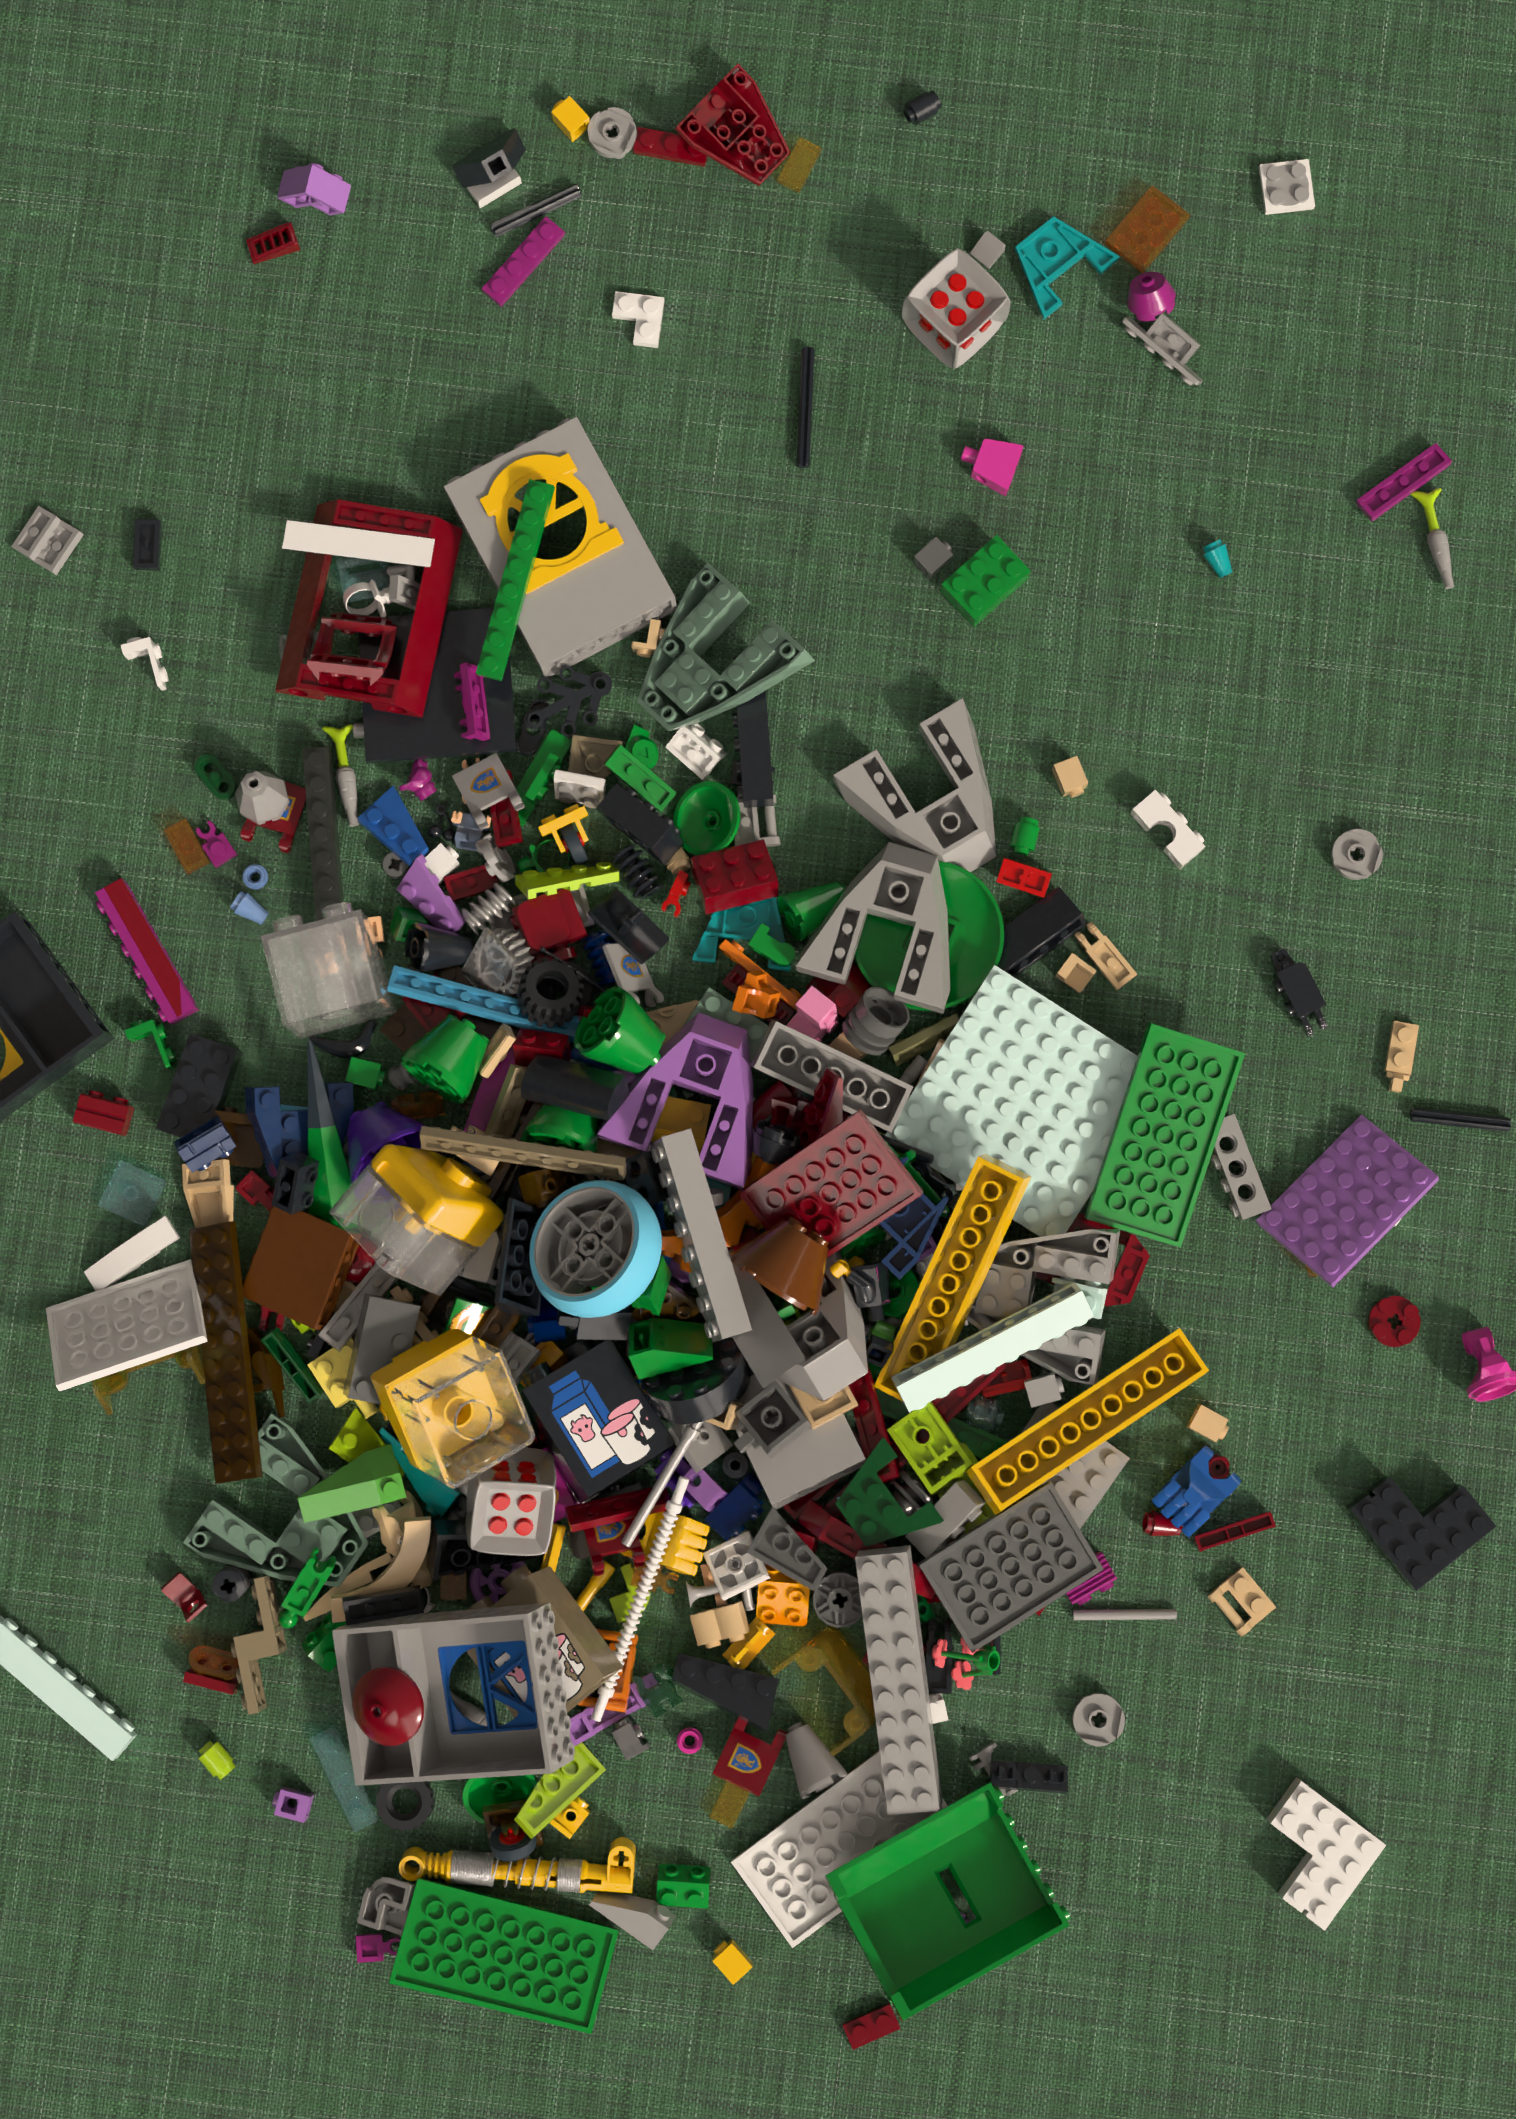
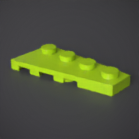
[515,862,619,899]

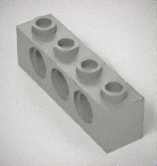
[1211,1114,1271,1221]

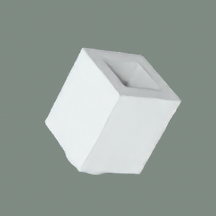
[425,843,460,885]

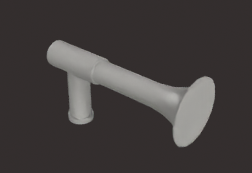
[686,1581,759,1611]

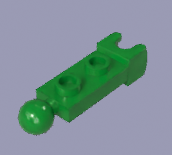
[278,1547,336,1629]

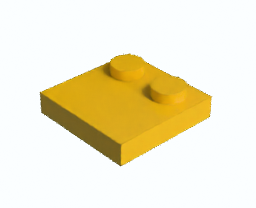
[652,1096,711,1143]

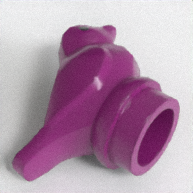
[399,759,437,801]

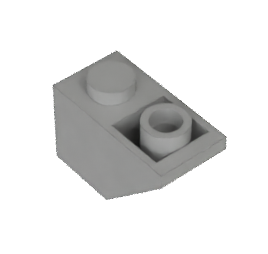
[1024,1371,1065,1408]

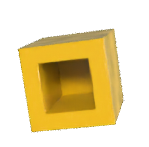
[551,96,590,142]
[712,1939,753,1985]

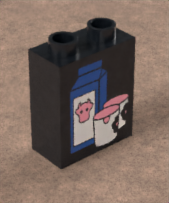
[516,1339,675,1503]

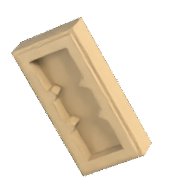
[479,1023,516,1079]

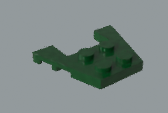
[835,1438,944,1546]

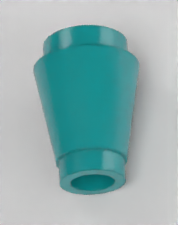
[1203,539,1233,578]

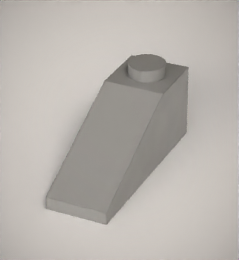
[589,1891,676,1950]

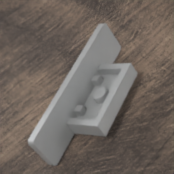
[1122,313,1203,386]

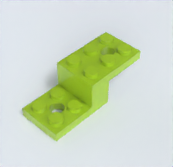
[887,1401,995,1534]

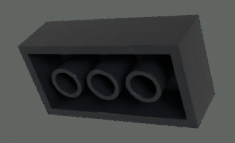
[156,1033,243,1138]

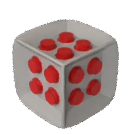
[902,248,1011,369]
[465,1445,556,1556]

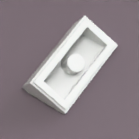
[467,169,522,208]

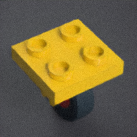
[538,804,589,865]

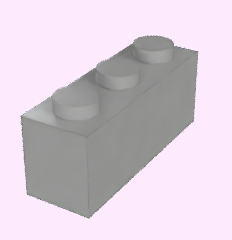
[906,1480,986,1558]

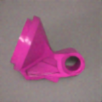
[1462,1326,1516,1402]

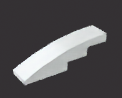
[84,1216,180,1291]

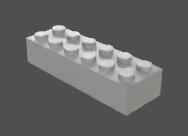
[750,1020,913,1133]

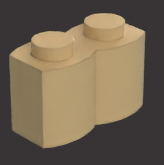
[690,1601,750,1649]

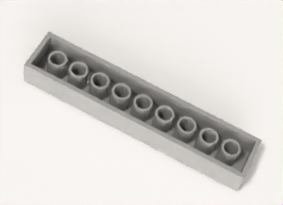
[855,1545,942,1815]

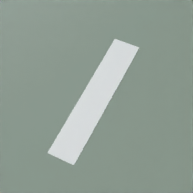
[282,520,435,567]

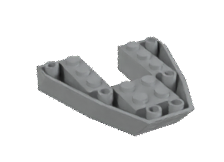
[833,698,997,872]
[796,842,950,1014]
[966,1229,1120,1385]
[701,1250,868,1401]

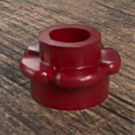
[1208,1454,1230,1479]

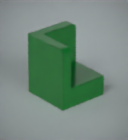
[390,906,426,942]

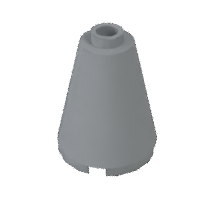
[785,1722,848,1799]

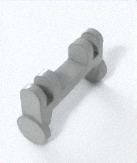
[969,1742,1018,1796]

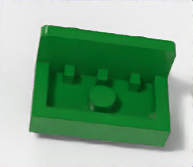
[302,1612,346,1673]
[656,1864,711,1909]

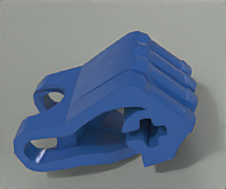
[1152,1446,1242,1537]

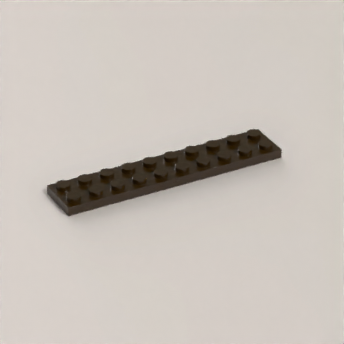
[189,1221,263,1484]

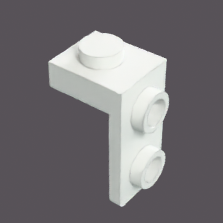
[121,637,169,690]

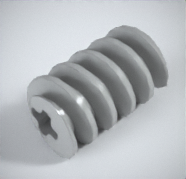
[462,883,518,937]

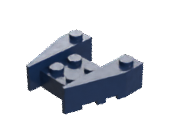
[245,1082,353,1178]
[880,1156,949,1280]

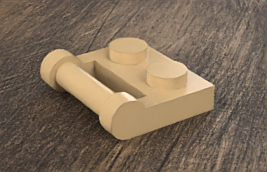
[1207,1567,1276,1637]

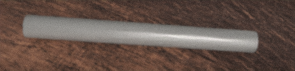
[1073,1609,1177,1620]

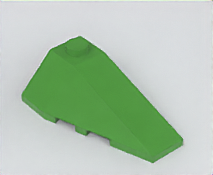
[297,1443,406,1523]

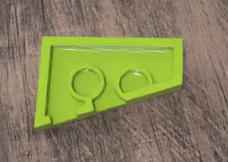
[329,1408,405,1478]

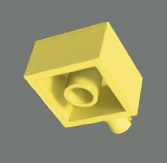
[308,1337,379,1419]

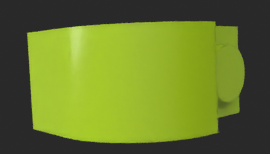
[610,1562,651,1623]

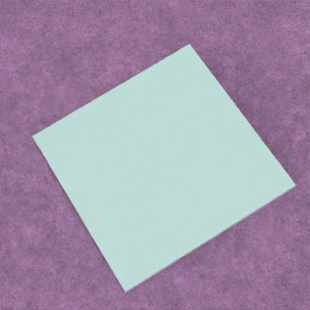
[885,965,1137,1237]

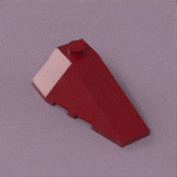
[793,1068,843,1153]

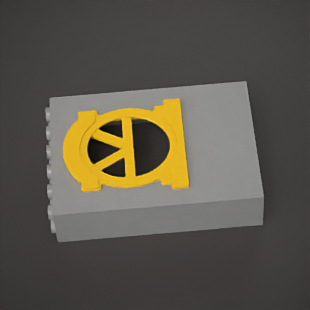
[444,417,677,678]

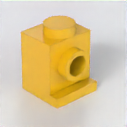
[550,1796,591,1839]

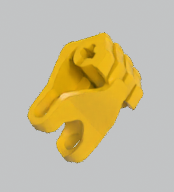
[620,1511,710,1576]

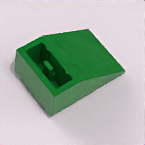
[629,1318,713,1379]

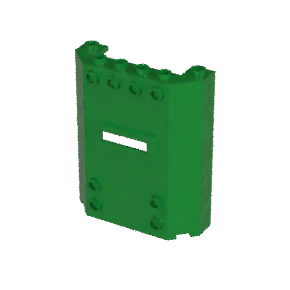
[825,1782,1071,2021]

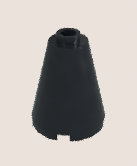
[404,923,477,973]

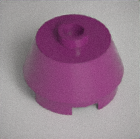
[1127,272,1176,321]

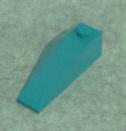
[379,1427,463,1517]

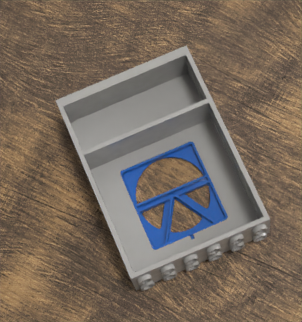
[332,1603,575,1786]

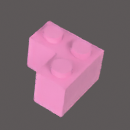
[786,986,839,1043]

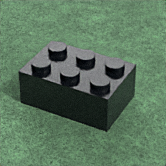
[597,783,684,866]

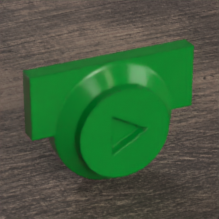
[624,725,659,769]

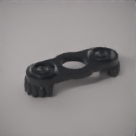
[516,699,549,756]

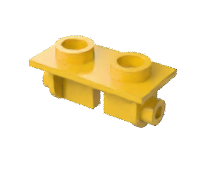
[722,1617,776,1670]

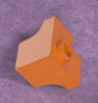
[732,970,781,1019]

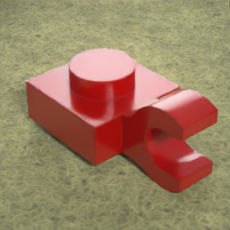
[661,870,692,918]

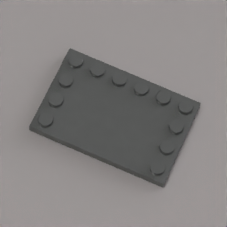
[918,1481,1103,1653]

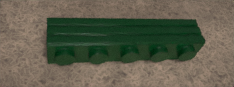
[261,1327,325,1403]

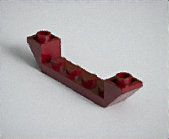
[798,1498,935,1599]

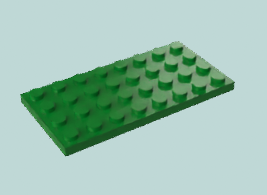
[1084,1023,1245,1248]
[389,1877,619,2034]

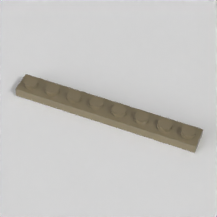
[420,1126,626,1181]

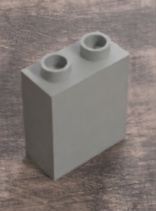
[733,1365,866,1510]

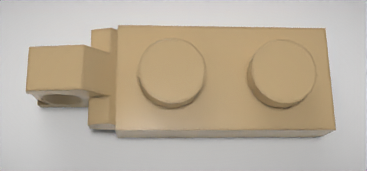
[1384,1021,1419,1093]

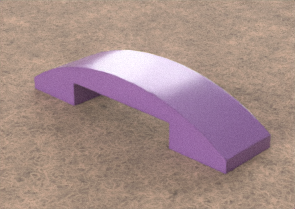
[570,1672,664,1746]

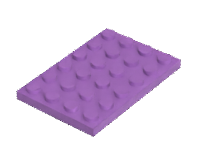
[1256,1114,1439,1288]

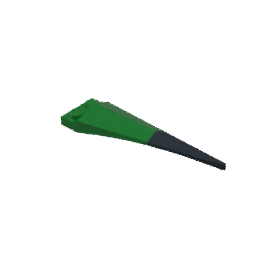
[307,1039,364,1233]

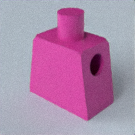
[961,439,1023,496]

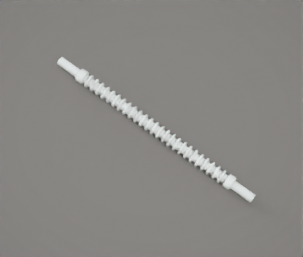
[591,1476,689,1722]

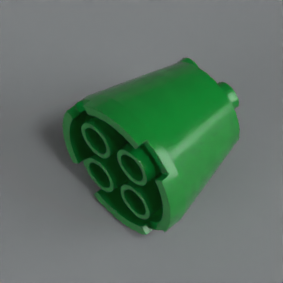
[574,987,666,1075]
[401,1014,490,1104]
[520,1104,599,1153]

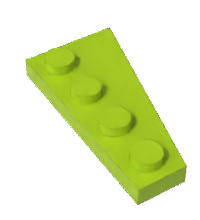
[514,1742,606,1839]

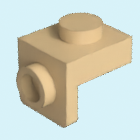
[631,619,666,658]

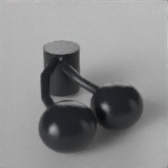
[428,804,456,841]

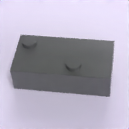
[343,1293,420,1404]

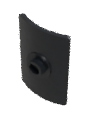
[588,889,669,964]

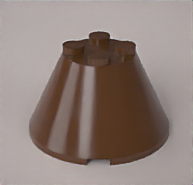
[730,1216,829,1315]

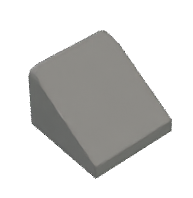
[970,231,1005,270]

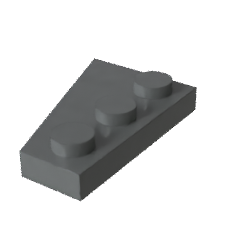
[747,1507,827,1592]

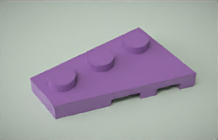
[396,854,466,933]

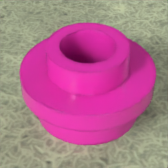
[677,1727,703,1754]

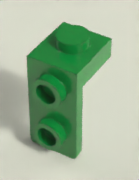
[124,1019,176,1070]

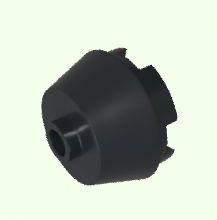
[752,1119,802,1165]

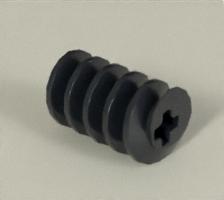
[612,843,664,900]
[211,1564,253,1602]

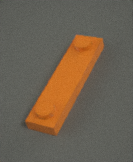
[719,939,802,1013]

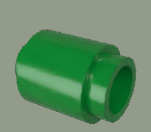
[1010,817,1040,855]

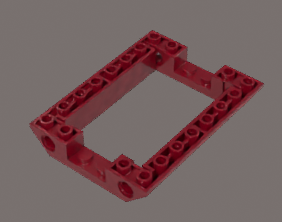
[275,499,463,718]

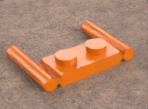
[578,1629,638,1712]

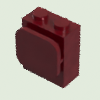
[510,889,588,956]

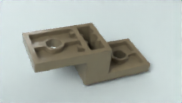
[231,1575,287,1715]

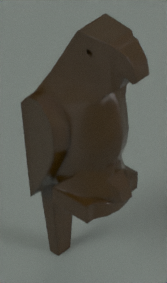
[247,1328,285,1418]

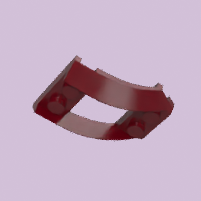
[307,612,397,686]
[1036,1213,1150,1306]

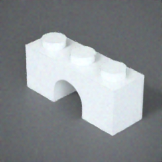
[1130,790,1205,870]

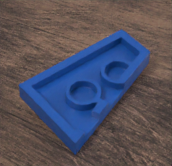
[358,785,429,867]

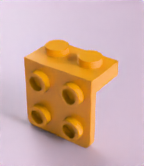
[756,1563,810,1626]

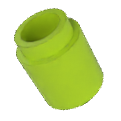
[198,1740,236,1780]

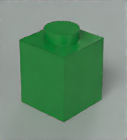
[345,1057,386,1090]

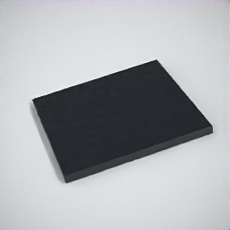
[359,608,517,764]

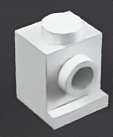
[929,1693,948,1724]

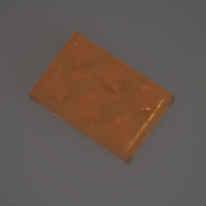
[1105,185,1191,273]

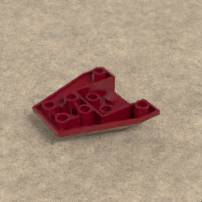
[674,63,791,186]

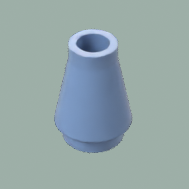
[230,891,269,925]

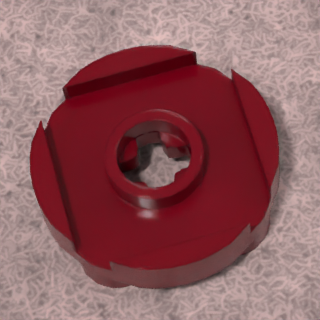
[1367,1296,1421,1347]

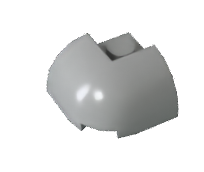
[357,1877,415,1935]

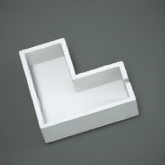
[1266,1777,1386,1930]

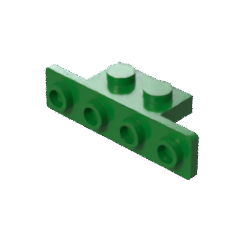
[516,730,572,827]

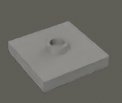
[667,1421,733,1473]

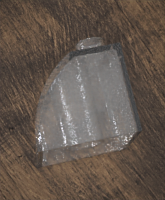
[261,902,397,1039]

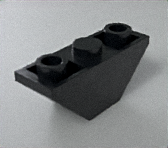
[451,128,526,188]

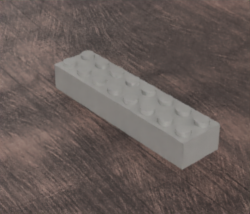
[651,1129,752,1342]

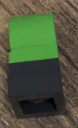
[865,1320,895,1368]

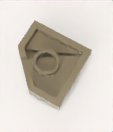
[568,735,623,779]

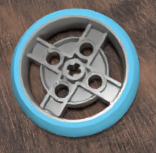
[529,1180,662,1318]

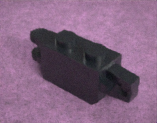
[1270,948,1328,1037]

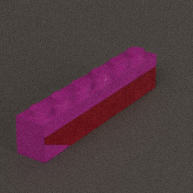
[95,878,199,1025]

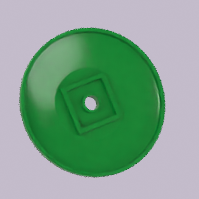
[855,861,1004,1011]

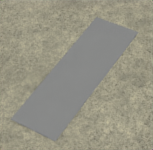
[728,1249,805,1388]

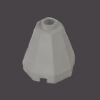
[235,770,290,825]

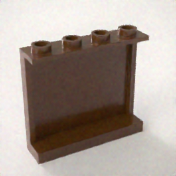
[242,1206,363,1330]

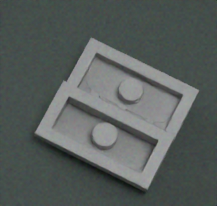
[11,506,84,575]

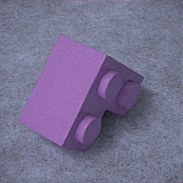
[277,163,351,216]

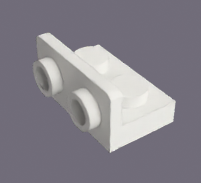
[666,723,727,780]

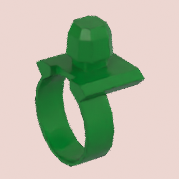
[517,839,571,873]

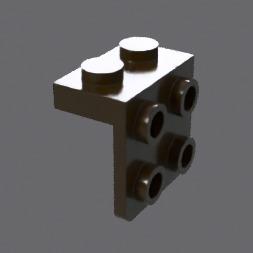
[213,1107,264,1168]

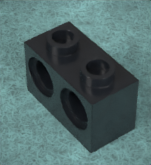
[625,1151,669,1207]

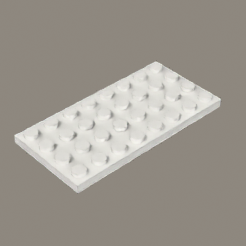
[731,1750,948,1948]

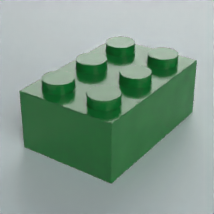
[940,535,1031,627]

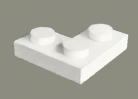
[612,291,665,348]

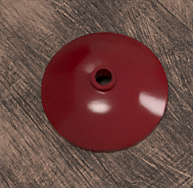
[352,1666,424,1746]

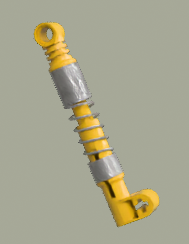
[399,1837,636,1893]

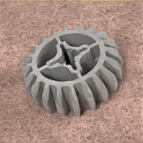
[473,928,534,996]

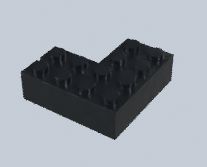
[1345,1476,1496,1591]

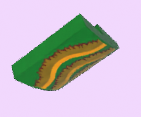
[443,1296,495,1337]

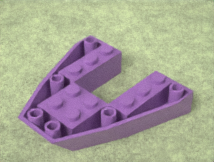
[597,1013,753,1190]

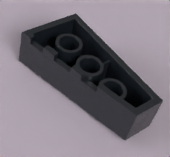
[427,1520,537,1581]
[672,1653,779,1733]

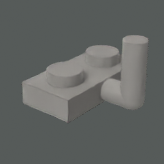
[387,564,421,610]

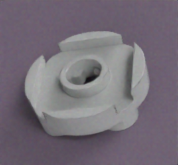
[588,107,637,159]
[1331,829,1383,880]
[475,833,516,883]
[1072,1693,1125,1746]

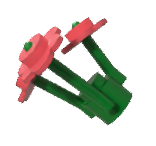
[932,1637,1000,1690]

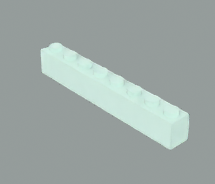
[891,1282,1094,1412]
[0,1615,137,1761]

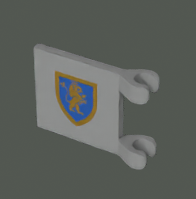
[452,753,525,830]
[602,944,664,1007]

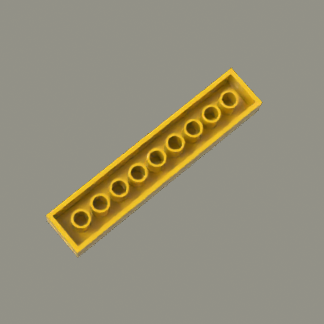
[874,1154,1032,1401]
[966,1328,1209,1515]

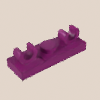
[454,662,490,741]

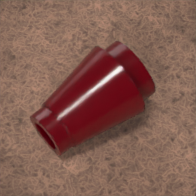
[1142,1511,1182,1536]

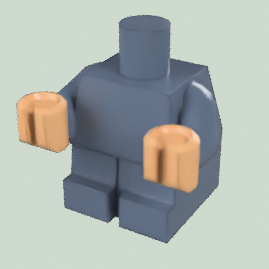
[451,811,491,852]

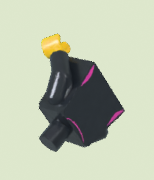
[829,1256,891,1322]

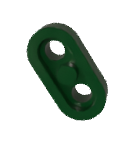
[195,754,237,800]

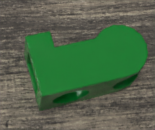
[748,923,795,967]

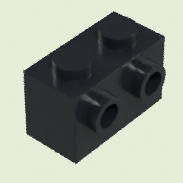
[272,1152,319,1215]

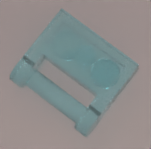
[336,556,390,602]

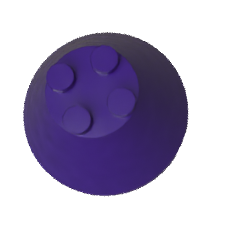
[347,1102,443,1202]

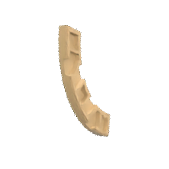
[331,1516,431,1623]

